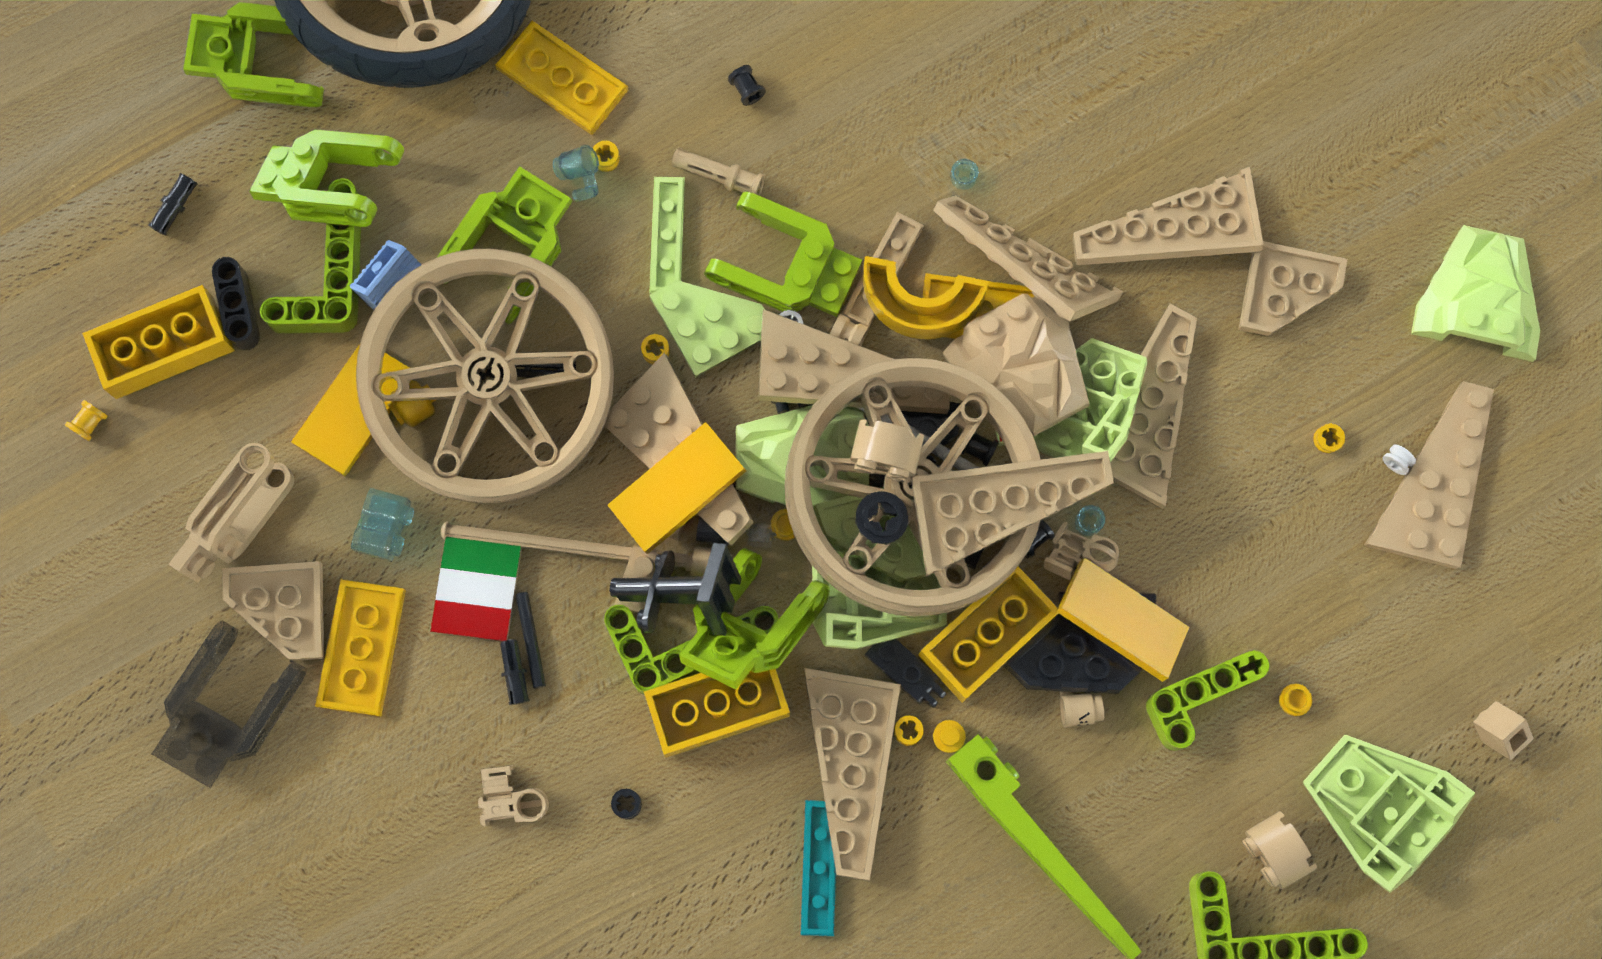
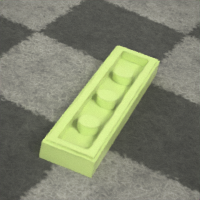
[649,177,685,294]

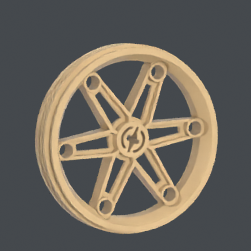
[356,249,614,503]
[784,358,1041,617]

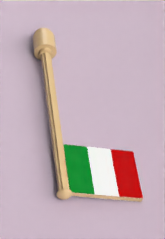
[430,521,733,641]

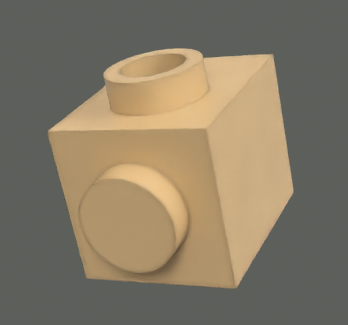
[1473,701,1534,760]

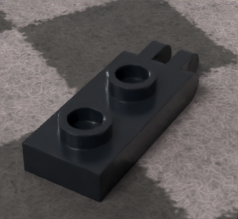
[864,639,947,708]

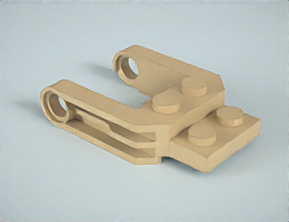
[168,443,294,583]

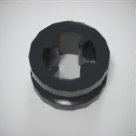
[611,788,642,820]

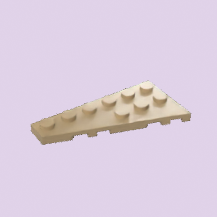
[1073,167,1264,265]
[933,195,1123,322]
[1110,303,1197,509]
[759,309,949,414]
[604,353,753,546]
[1364,381,1494,570]
[911,451,1114,577]
[804,668,901,881]

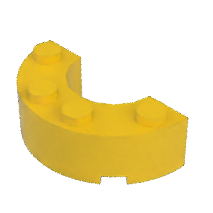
[863,256,989,339]

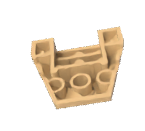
[943,294,1089,436]

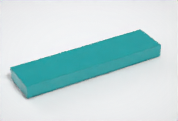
[801,800,836,936]

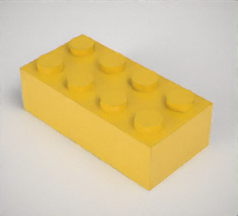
[82,285,235,399]
[918,566,1058,703]
[644,669,790,758]

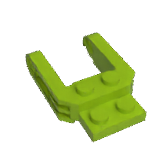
[183,2,324,107]
[249,129,404,227]
[437,166,573,324]
[704,192,862,317]
[679,548,830,689]

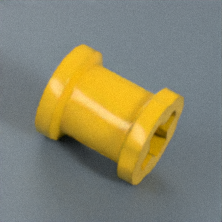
[64,400,108,441]

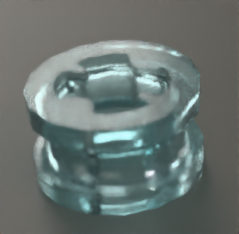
[950,159,979,190]
[1075,505,1105,536]

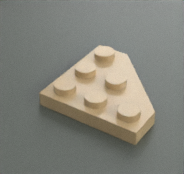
[1238,241,1348,336]
[222,561,324,661]

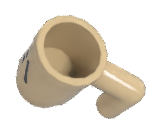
[1059,691,1104,728]

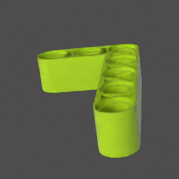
[260,178,362,333]
[604,604,779,695]
[1189,871,1368,959]

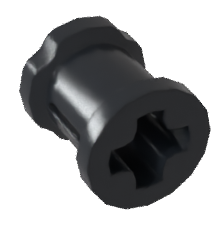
[728,65,766,106]
[961,431,1000,466]

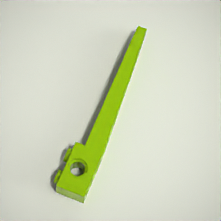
[946,734,1142,959]

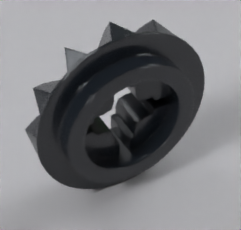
[855,491,909,545]

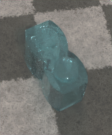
[350,488,414,562]

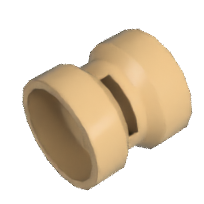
[830,314,869,346]

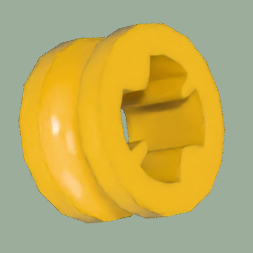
[591,141,620,172]
[641,334,670,365]
[1313,423,1345,453]
[894,715,924,746]

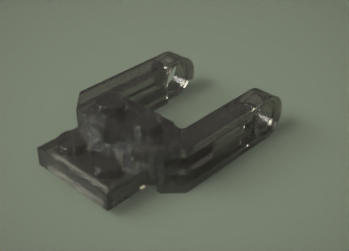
[151,621,307,788]

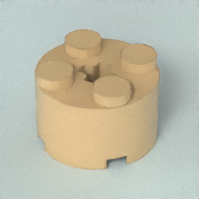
[850,419,924,482]
[1242,811,1317,890]

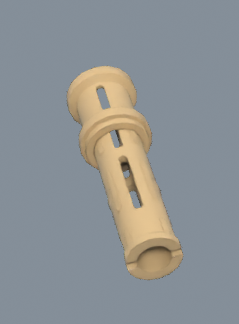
[672,147,765,195]

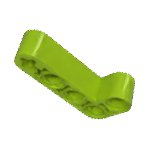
[1146,650,1269,751]

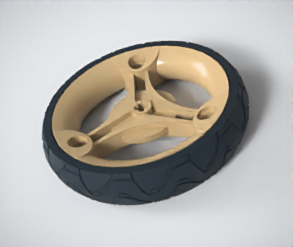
[274,0,531,88]

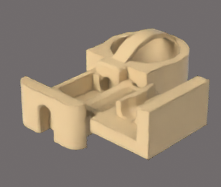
[1044,522,1119,580]
[478,765,549,826]

